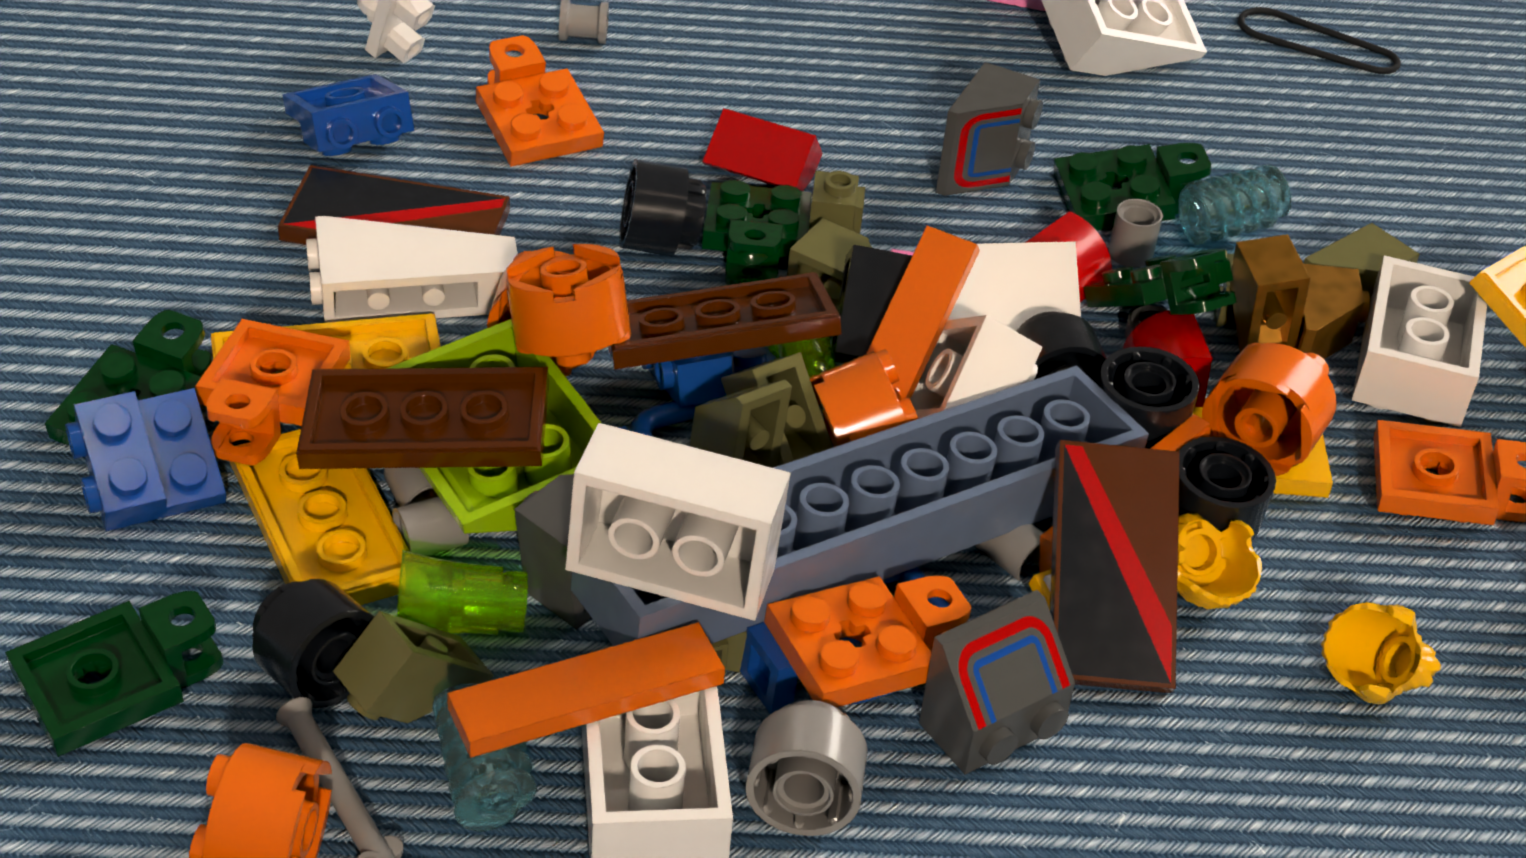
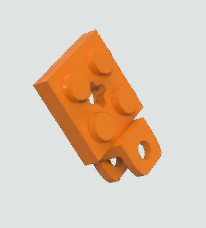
[475,35,604,167]
[195,319,350,465]
[1373,420,1526,525]
[764,576,972,707]

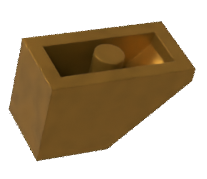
[1230,234,1311,353]
[1296,263,1370,359]

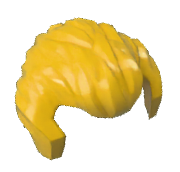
[1177,513,1262,610]
[1321,602,1441,705]

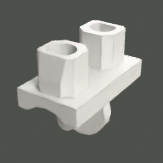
[357,0,435,63]

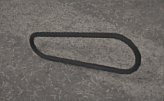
[1238,7,1401,74]

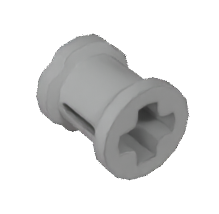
[559,0,609,44]

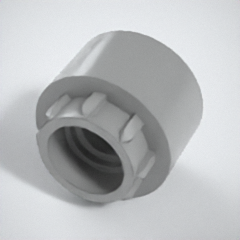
[746,700,868,836]

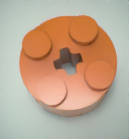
[506,244,631,367]
[1202,343,1336,476]
[810,349,918,447]
[189,743,332,858]

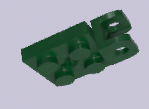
[1054,143,1211,231]
[702,180,812,285]
[1083,249,1237,315]
[45,310,212,446]
[5,591,223,757]

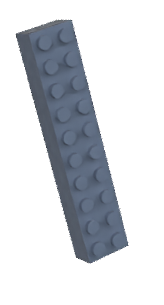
[571,365,1149,646]

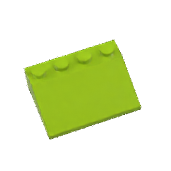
[386,319,601,534]

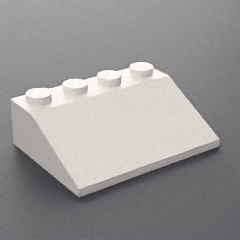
[1041,0,1207,76]

